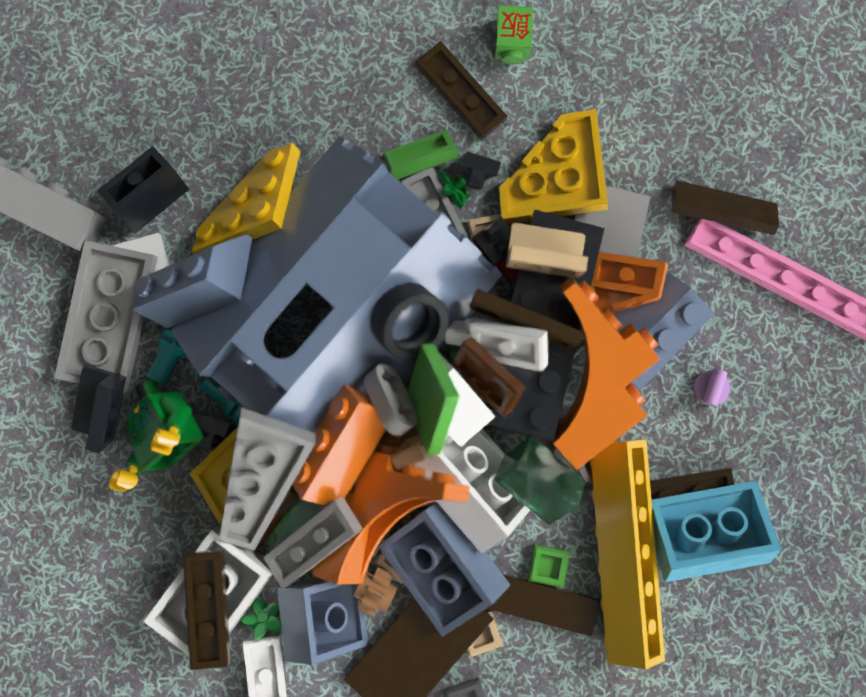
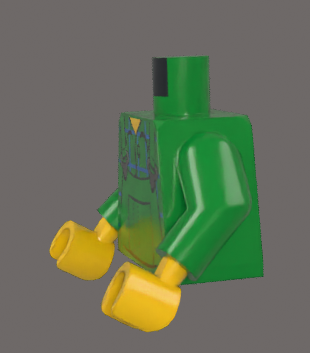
[108,380,204,492]

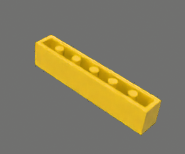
[589,440,665,669]

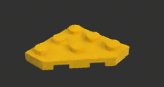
[499,109,608,224]
[192,142,301,254]

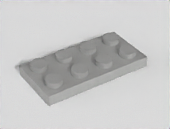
[54,240,158,393]

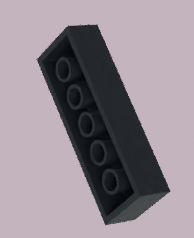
[483,210,605,441]

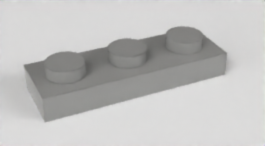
[263,497,363,589]

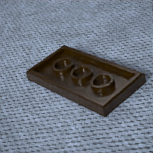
[344,598,494,697]

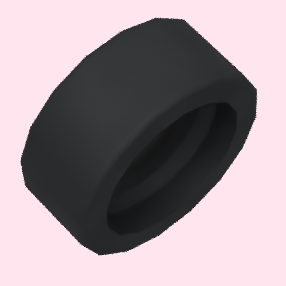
[371,283,448,361]

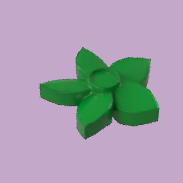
[437,171,471,209]
[240,598,282,641]

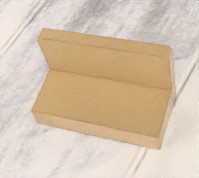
[505,223,588,279]

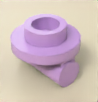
[693,368,730,407]

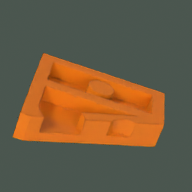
[591,252,668,314]

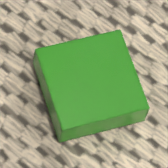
[528,544,570,588]

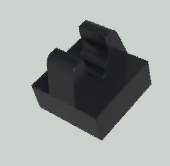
[463,152,502,190]
[472,217,511,266]
[194,413,236,452]

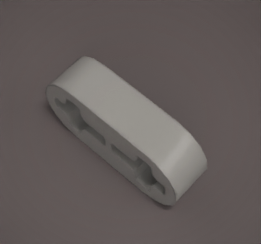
[364,363,418,436]

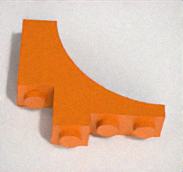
[552,276,660,470]
[312,444,470,584]

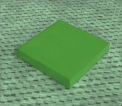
[407,344,460,455]

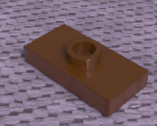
[451,337,526,417]

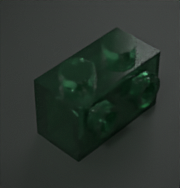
[494,436,586,525]

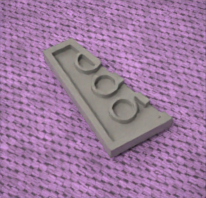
[219,408,316,551]

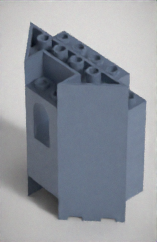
[171,136,503,433]

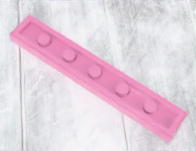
[684,218,866,340]

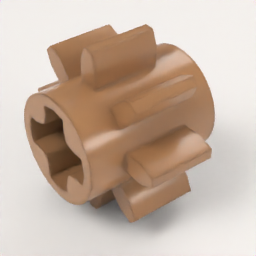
[353,567,397,617]

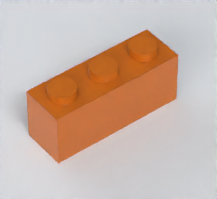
[292,384,386,506]

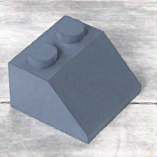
[277,578,369,665]

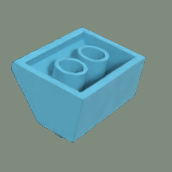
[652,481,782,582]

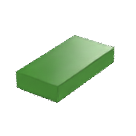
[383,130,459,180]

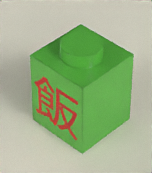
[494,5,533,64]

